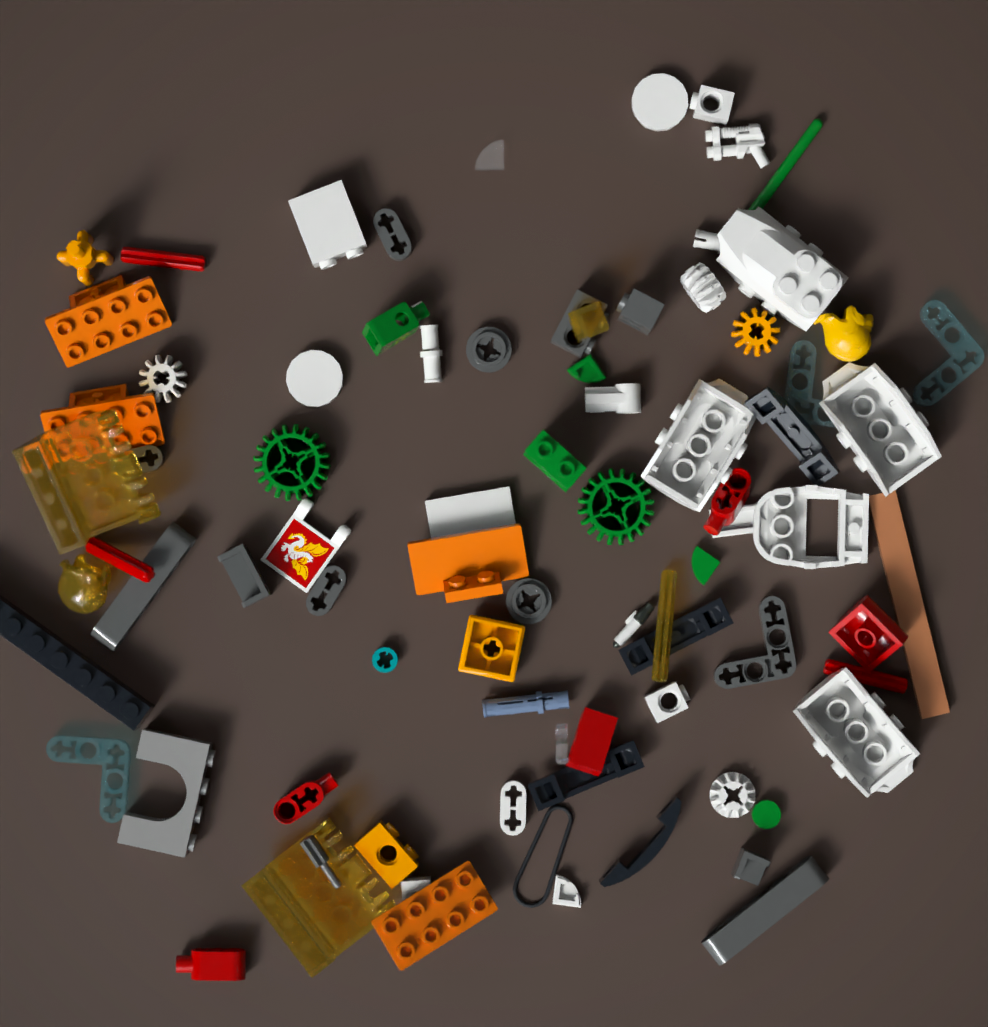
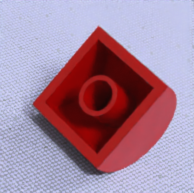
[828,595,909,672]

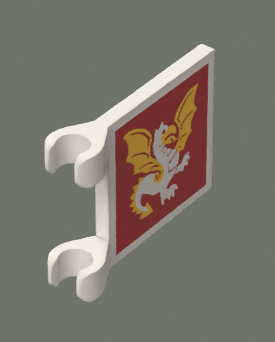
[261,498,351,593]

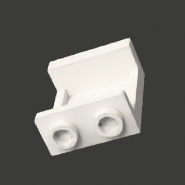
[288,180,367,270]

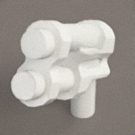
[705,123,770,169]

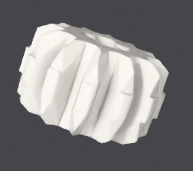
[680,262,726,313]
[139,355,188,403]

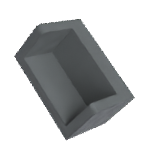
[217,544,272,608]

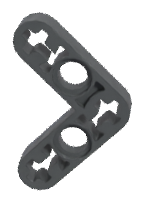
[713,596,796,689]

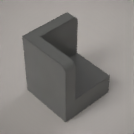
[731,847,771,886]

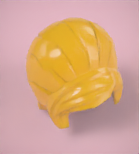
[814,305,874,362]

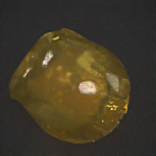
[58,554,112,614]

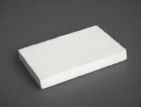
[425,487,516,538]

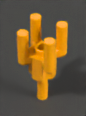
[57,230,114,286]

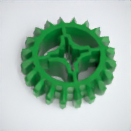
[253,424,331,501]
[577,468,655,545]

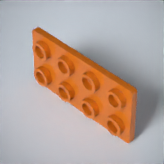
[45,275,172,368]
[40,384,165,463]
[407,523,529,603]
[371,861,498,970]

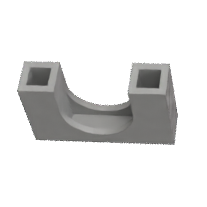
[117,728,216,858]

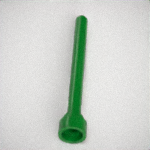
[748,118,823,210]

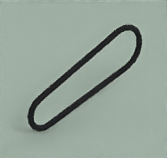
[512,805,573,908]

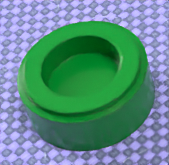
[751,800,781,829]

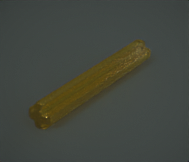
[652,570,677,682]

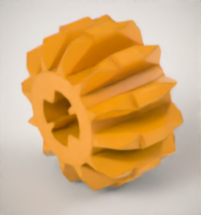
[731,308,780,357]

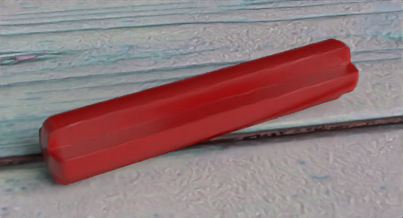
[121,247,206,272]
[84,536,156,583]
[823,659,908,694]

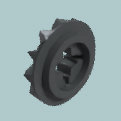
[466,327,512,373]
[506,578,552,624]

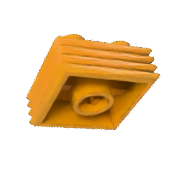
[458,615,525,682]

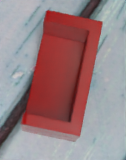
[566,707,618,776]

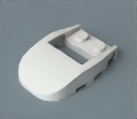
[753,485,869,569]

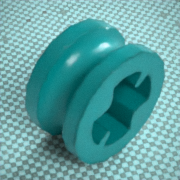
[372,647,398,673]

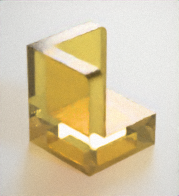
[567,301,609,342]

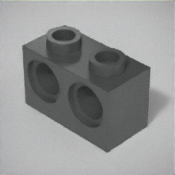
[616,288,665,336]
[550,289,609,358]

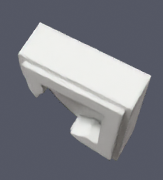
[552,874,581,908]

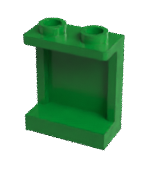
[523,430,587,492]

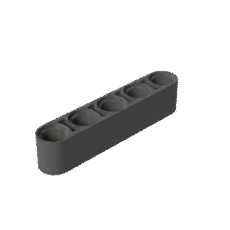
[90,522,197,652]
[701,855,829,965]

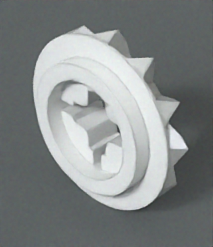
[710,772,755,818]

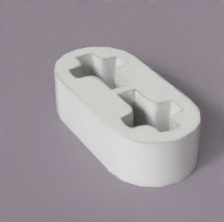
[500,780,526,836]

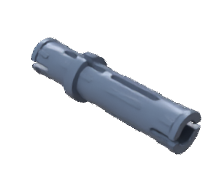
[482,690,570,718]

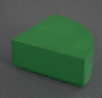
[567,354,606,383]
[691,546,720,586]

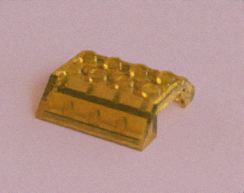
[12,409,162,555]
[241,818,396,978]

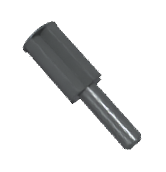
[299,834,342,889]

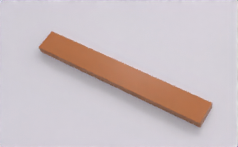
[869,490,950,719]

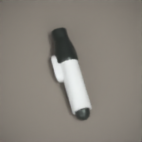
[613,603,655,648]

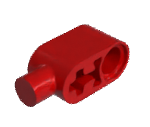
[703,468,751,535]
[274,772,339,824]
[176,948,246,981]

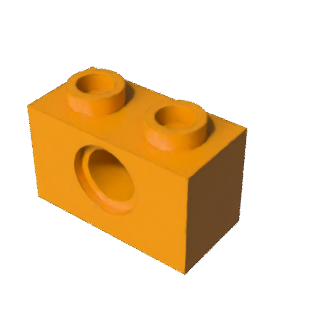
[354,820,419,889]

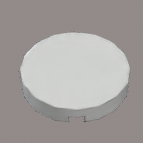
[631,73,688,131]
[286,350,343,407]

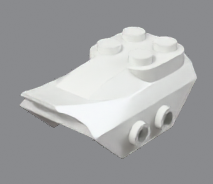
[716,206,849,331]
[819,362,942,497]
[641,379,756,512]
[793,667,920,797]

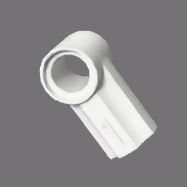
[585,383,641,414]

